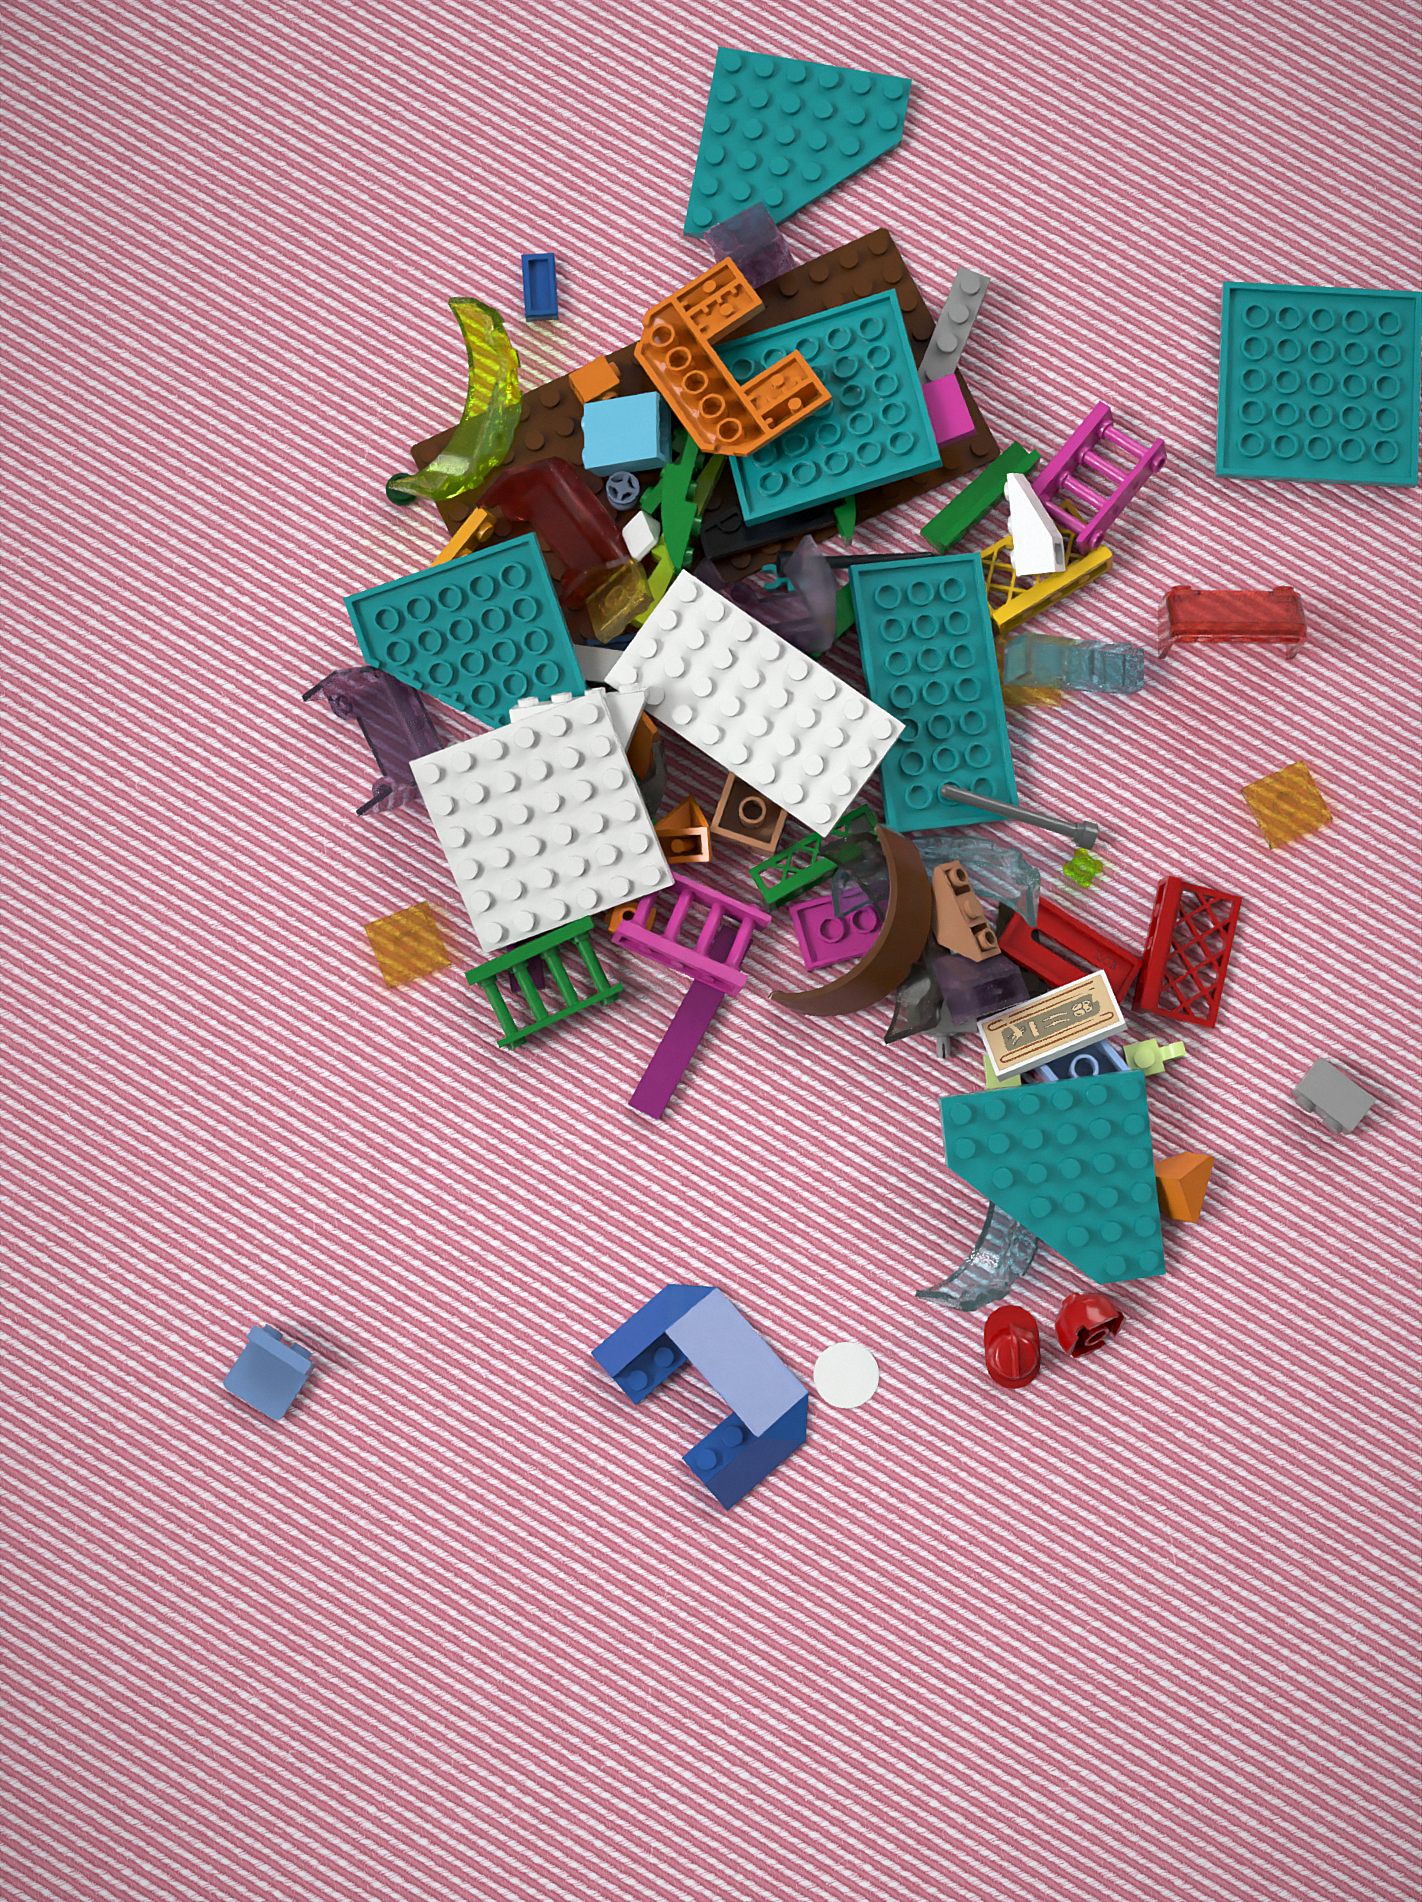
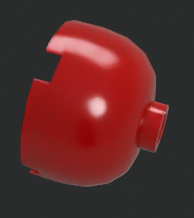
[1054,1292,1126,1358]

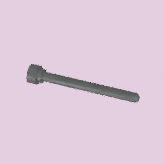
[940,784,1098,850]

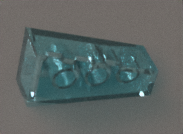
[1004,632,1144,695]

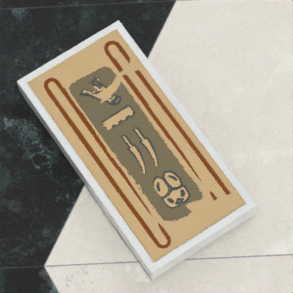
[976,969,1128,1082]

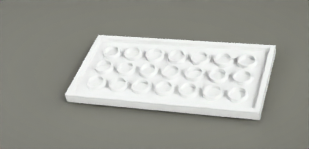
[604,569,906,839]

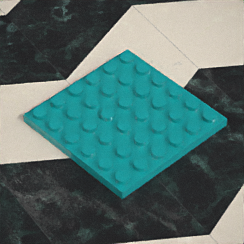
[1215,281,1422,488]
[712,289,943,527]

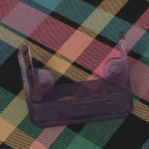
[692,535,837,655]
[301,665,445,817]

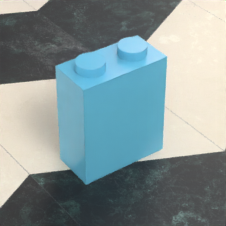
[581,391,672,477]

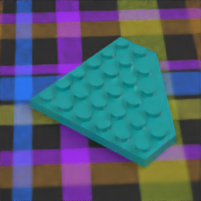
[683,46,912,247]
[343,532,588,729]
[938,1068,1166,1284]

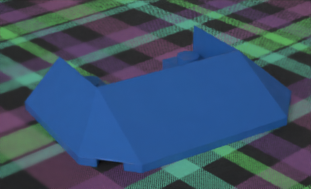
[591,1284,809,1511]

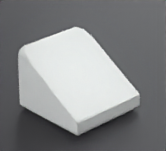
[622,511,661,563]

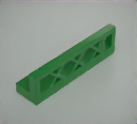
[920,441,1041,556]
[749,803,883,913]

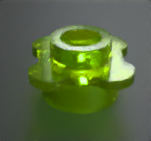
[1062,848,1103,888]

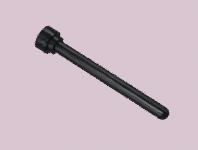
[776,551,935,578]

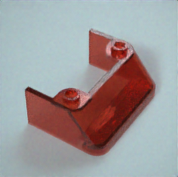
[475,456,634,607]
[1158,585,1307,660]

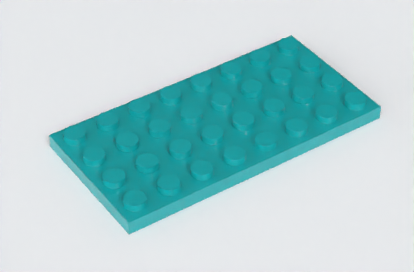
[848,552,1019,834]

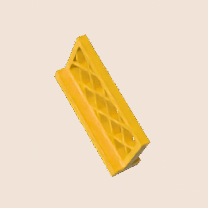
[980,499,1113,638]

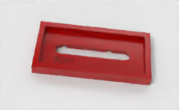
[997,890,1144,1005]

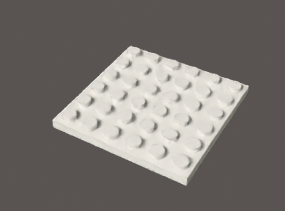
[409,690,675,953]

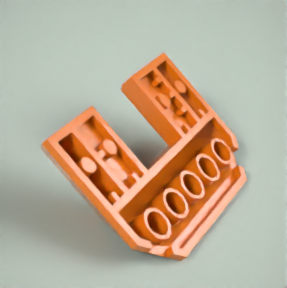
[634,256,833,457]

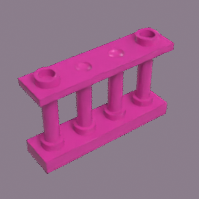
[1031,401,1167,557]
[611,866,772,997]

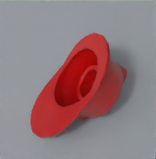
[984,1305,1041,1389]

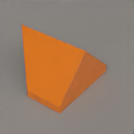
[626,710,661,787]
[654,793,712,864]
[1154,1152,1215,1224]

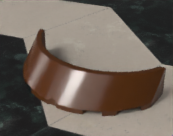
[768,823,933,1017]

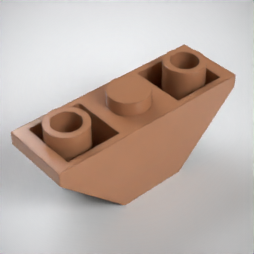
[930,859,1002,962]

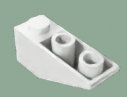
[1004,473,1066,576]

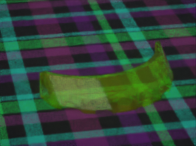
[388,297,523,501]

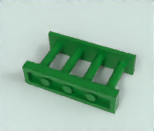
[464,915,624,1050]

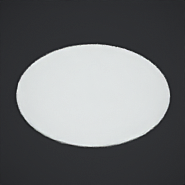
[813,1342,879,1408]

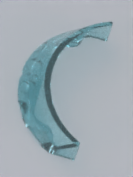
[831,835,1041,927]
[915,1201,1039,1312]

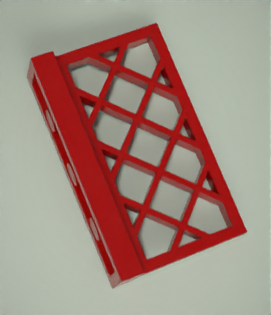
[1131,875,1242,1029]

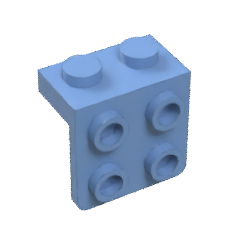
[223,1324,317,1420]

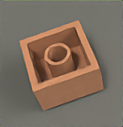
[710,771,789,858]

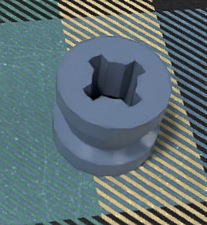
[606,471,640,511]

